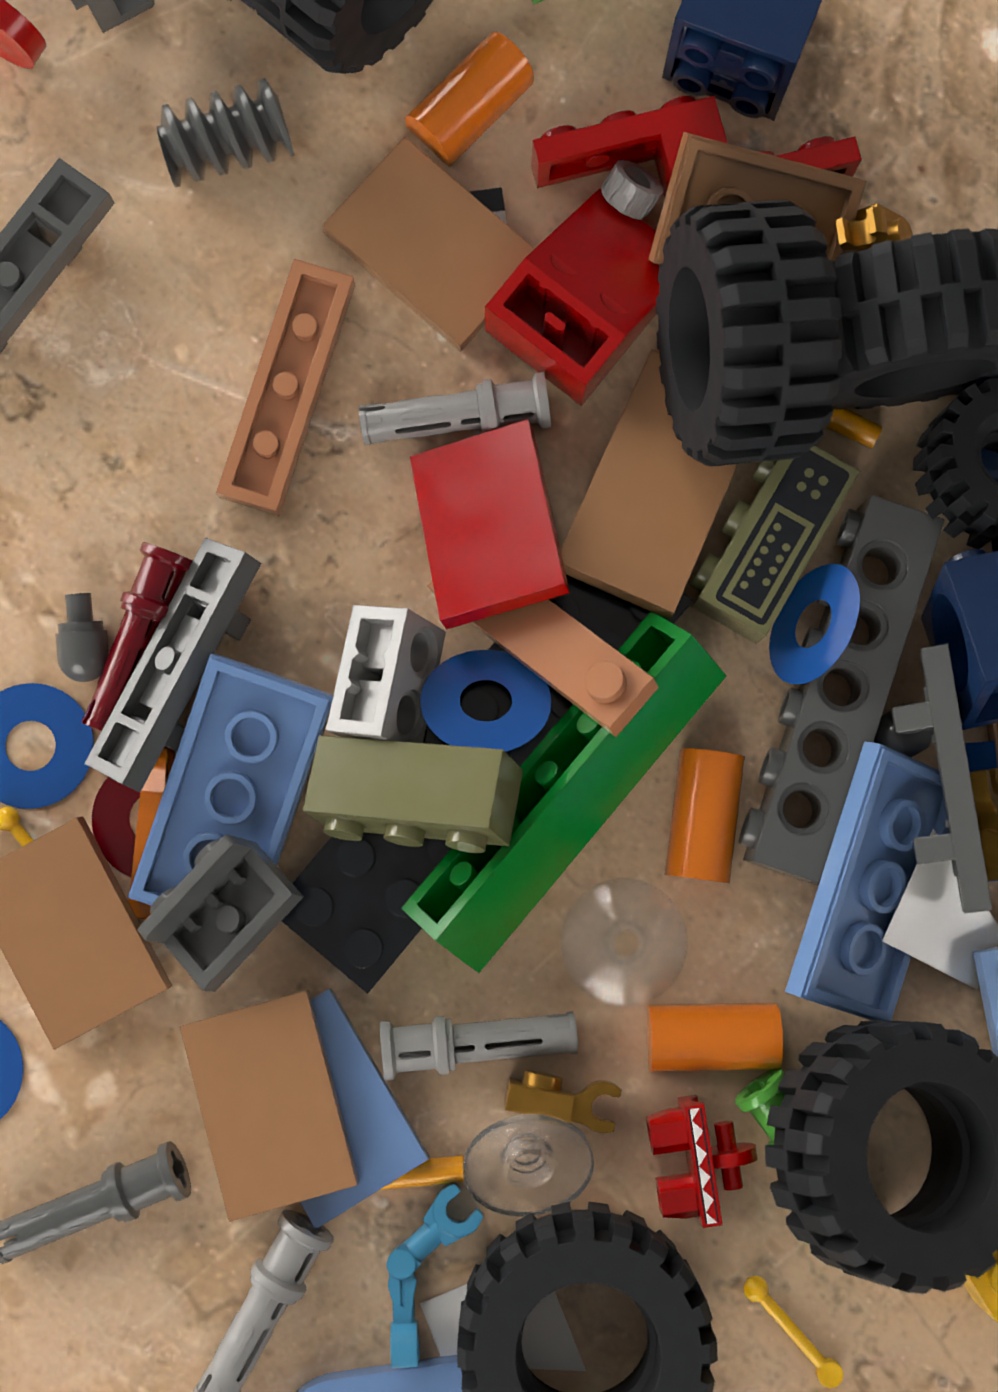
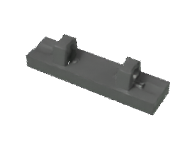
[0,158,115,354]
[84,538,262,792]
[892,644,992,913]

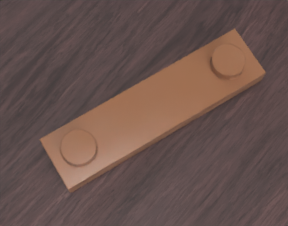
[216,258,355,516]
[428,581,659,737]

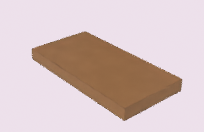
[560,349,738,620]

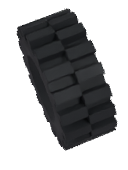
[913,378,998,552]

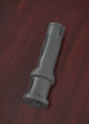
[0,1141,191,1264]

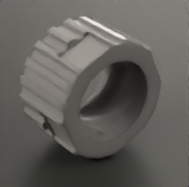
[601,160,663,219]

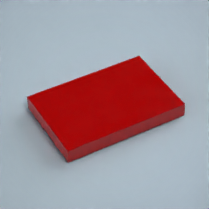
[410,419,570,629]

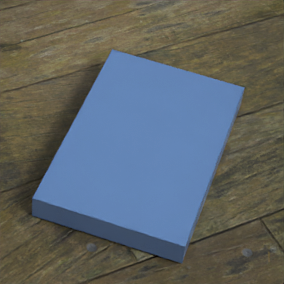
[300,989,430,1229]

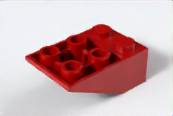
[485,188,660,406]

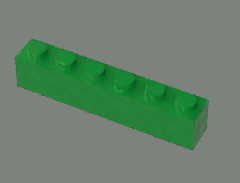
[401,611,726,973]

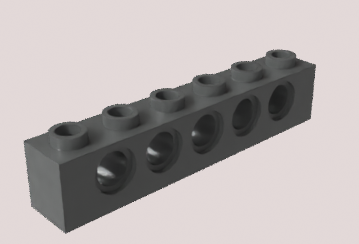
[739,495,945,885]

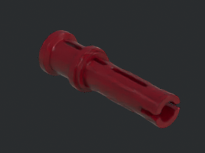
[81,542,193,731]

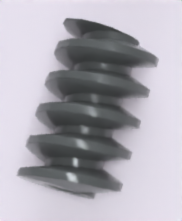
[157,78,295,188]

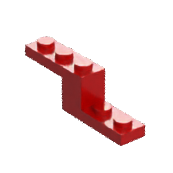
[531,95,862,197]

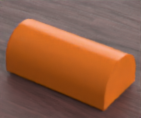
[405,31,534,167]
[664,748,745,883]
[647,1002,783,1072]

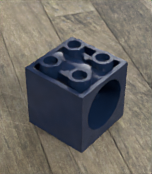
[662,0,822,121]
[921,549,998,730]

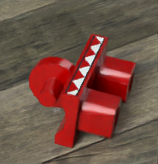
[646,1095,758,1228]

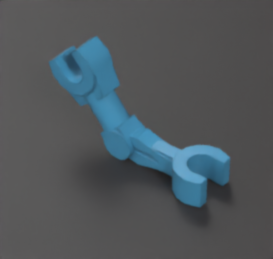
[387,1183,484,1368]

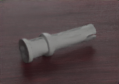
[359,372,551,445]
[380,1011,578,1081]
[193,1209,334,1392]

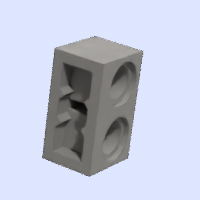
[326,605,446,743]

